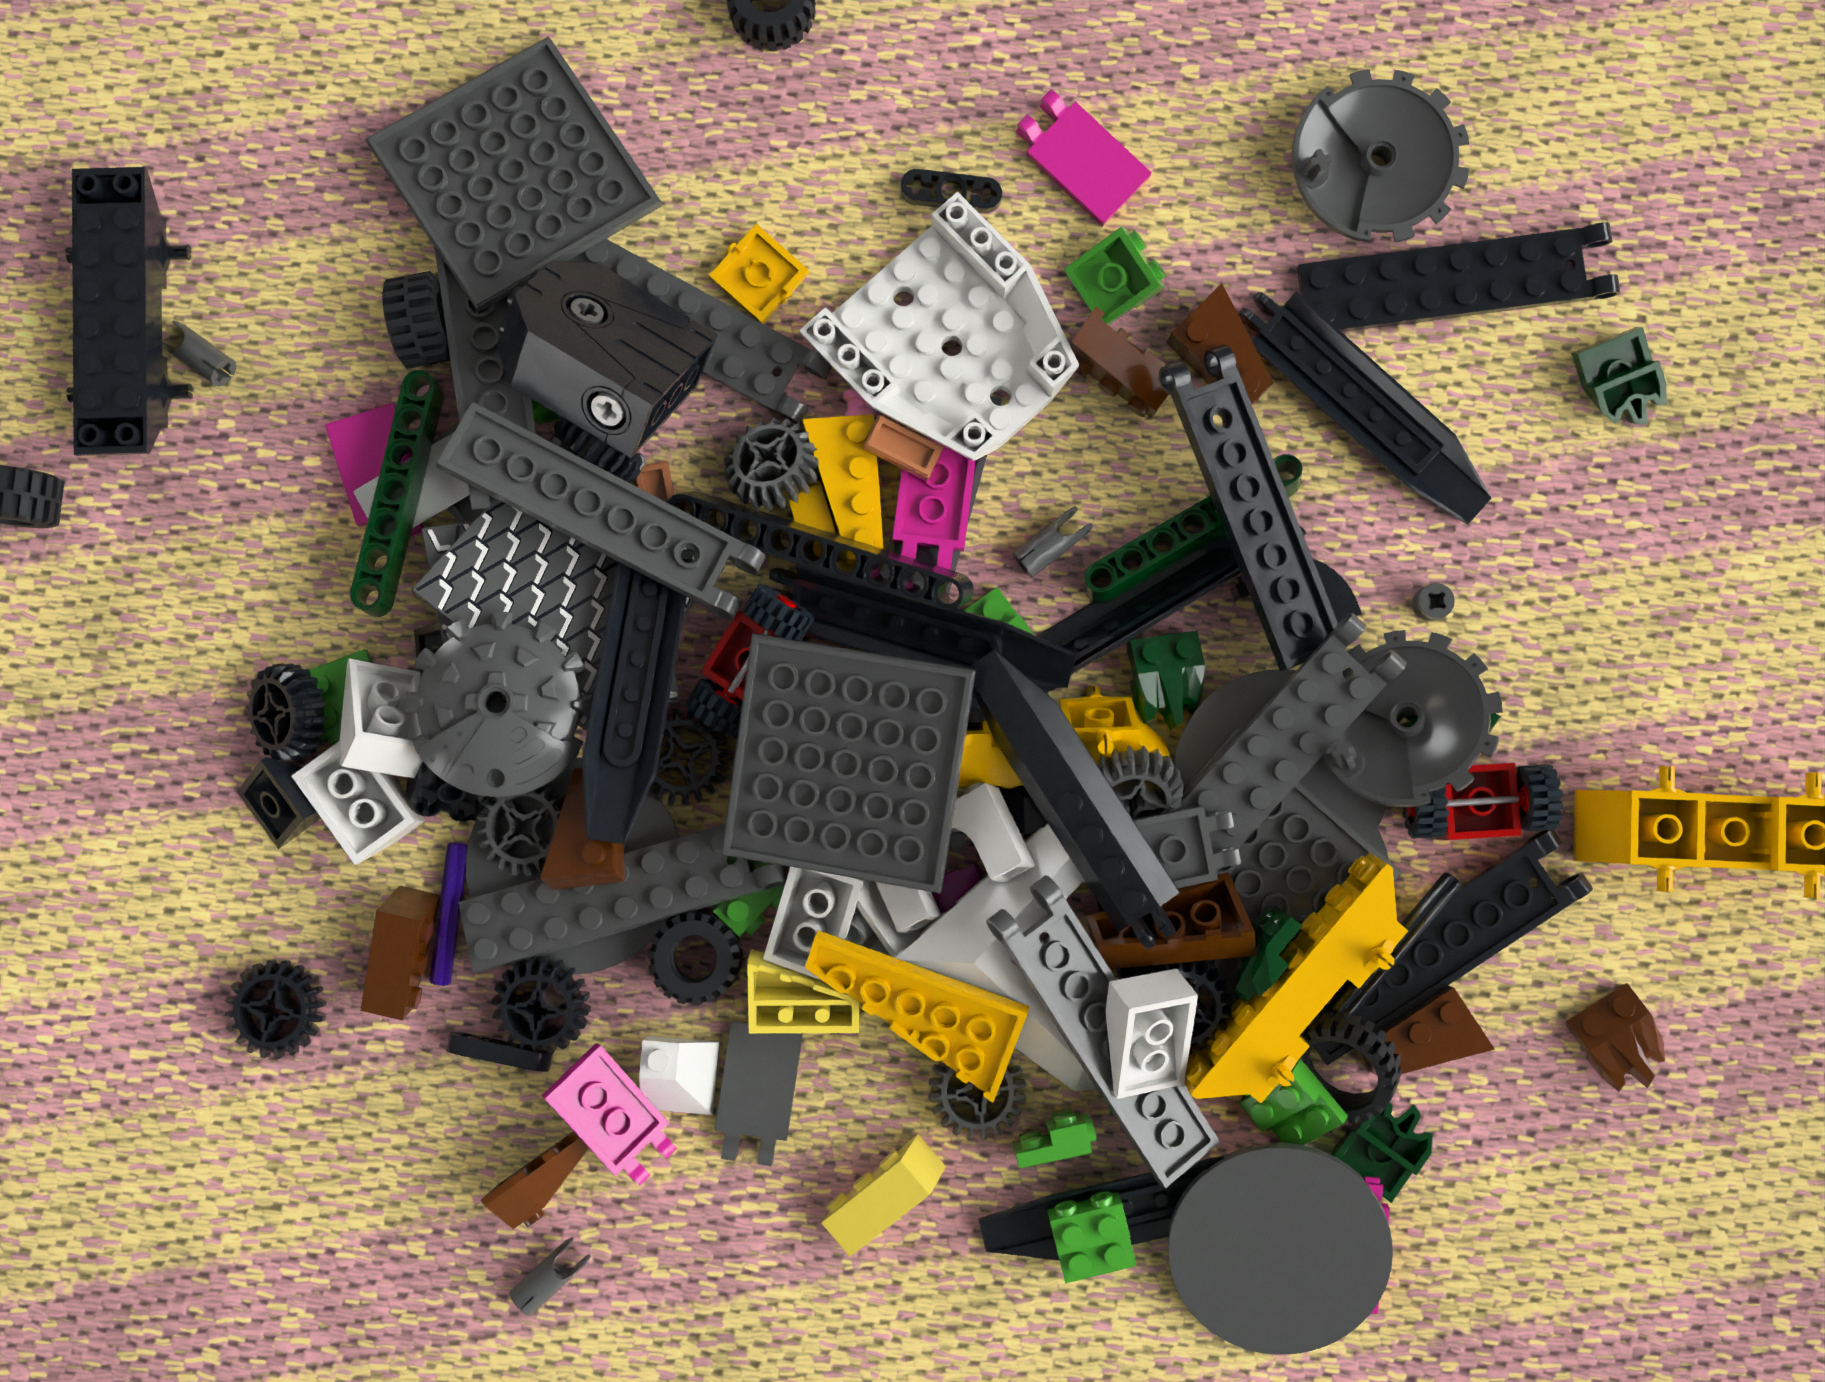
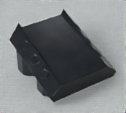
[405,762,488,822]

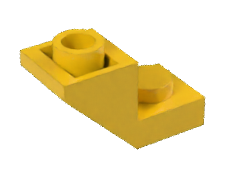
[788,481,838,558]

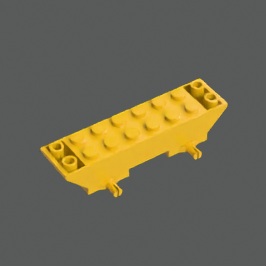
[958,685,1172,788]
[1573,766,1825,898]
[1185,852,1408,1103]

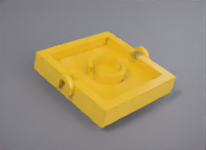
[709,224,810,324]

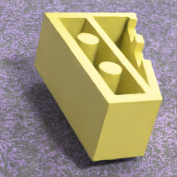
[747,949,860,1034]
[822,1134,946,1257]

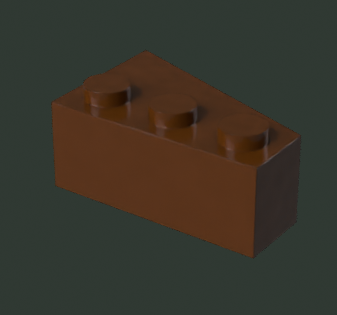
[1166,283,1273,405]
[1070,306,1169,418]
[540,768,625,890]
[360,886,441,1021]
[1359,986,1495,1075]

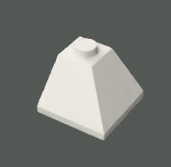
[639,1035,720,1115]

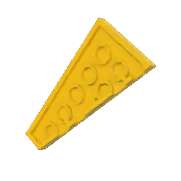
[805,930,1029,1103]

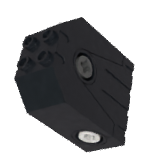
[498,261,718,458]

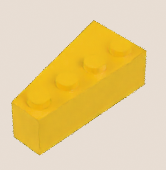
[803,414,884,565]

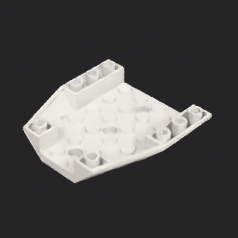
[799,192,1079,461]

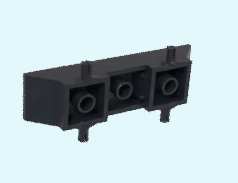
[66,167,193,456]

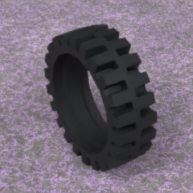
[1300,1012,1402,1123]

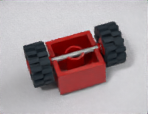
[685,584,815,739]
[1402,762,1563,840]

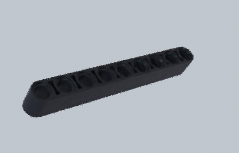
[667,491,974,610]

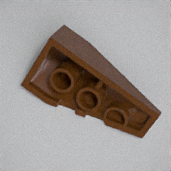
[481,1131,589,1229]

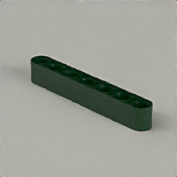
[350,370,444,617]
[1084,454,1303,604]

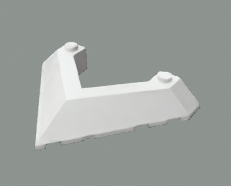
[894,824,1097,1091]

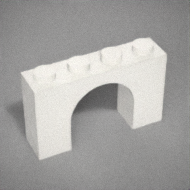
[876,782,1035,935]

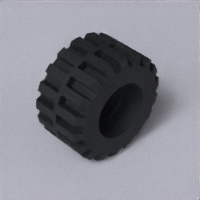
[726,0,816,51]
[382,271,450,369]
[0,465,65,528]
[647,911,743,1005]

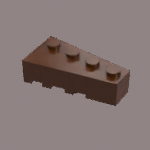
[1087,872,1257,969]

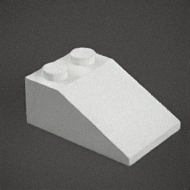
[340,659,423,778]
[1105,969,1198,1099]

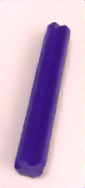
[429,842,468,986]

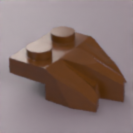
[1565,983,1665,1092]

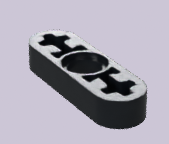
[901,169,1002,213]
[446,1031,553,1072]

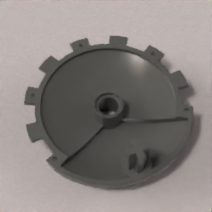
[1292,69,1470,242]
[404,611,593,797]
[1322,630,1503,807]

